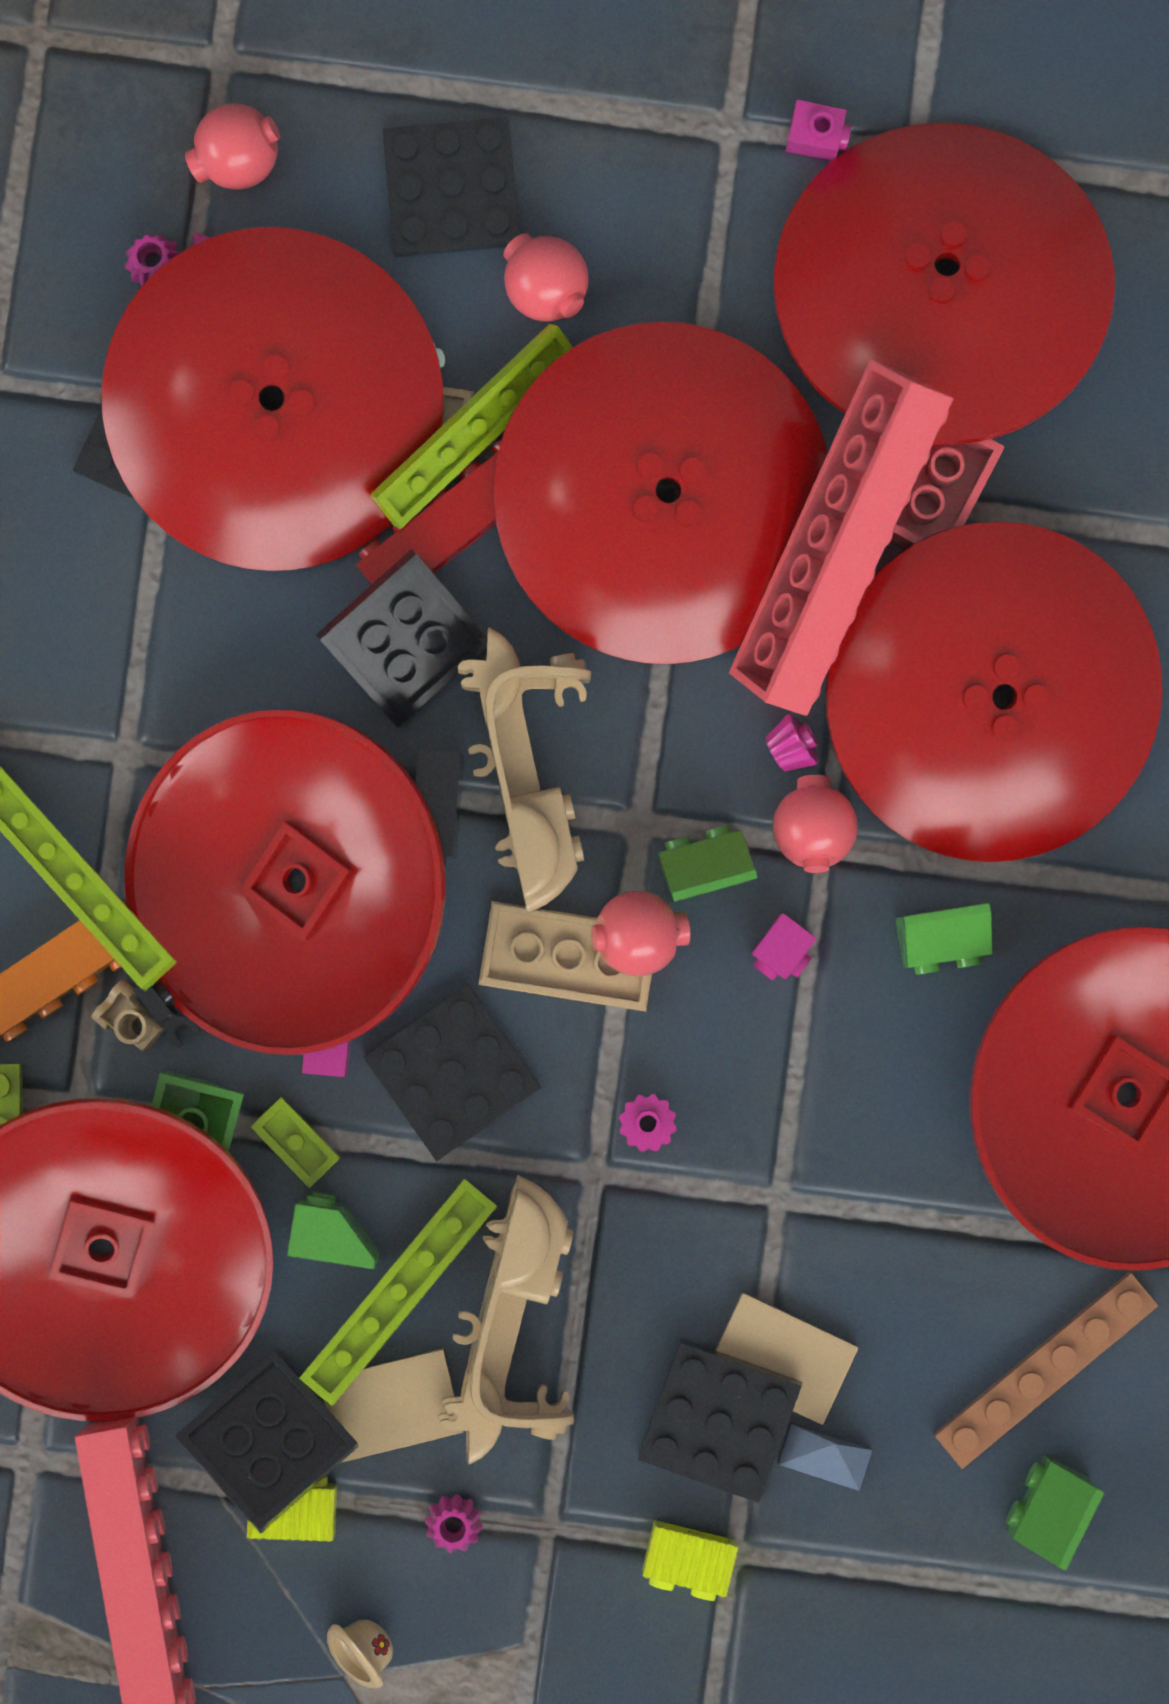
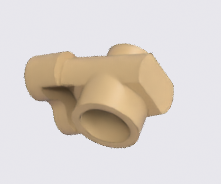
[91,979,165,1052]

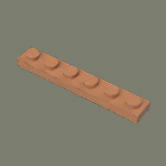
[933,1271,1158,1469]

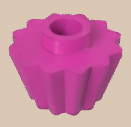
[125,233,180,286]
[765,713,819,772]
[619,1094,677,1152]
[424,1494,483,1553]

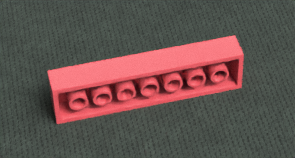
[729,359,953,716]
[75,1417,196,1704]

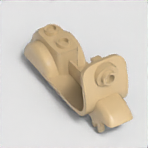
[458,627,591,913]
[438,1175,574,1465]

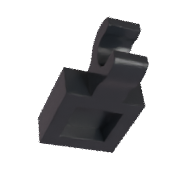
[133,982,201,1048]

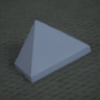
[778,1423,872,1491]

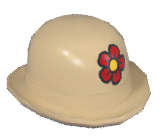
[327,1620,393,1688]

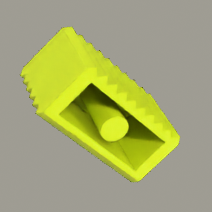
[247,1476,337,1542]
[642,1520,739,1601]

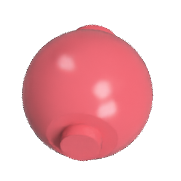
[185,103,281,190]
[503,233,589,322]
[773,775,858,873]
[591,890,690,976]

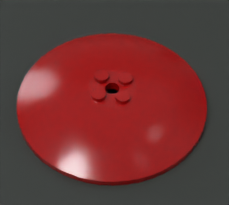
[774,123,1115,445]
[101,227,444,571]
[493,322,828,664]
[825,521,1162,862]
[124,710,446,1055]
[970,927,1169,1271]
[0,1098,273,1422]

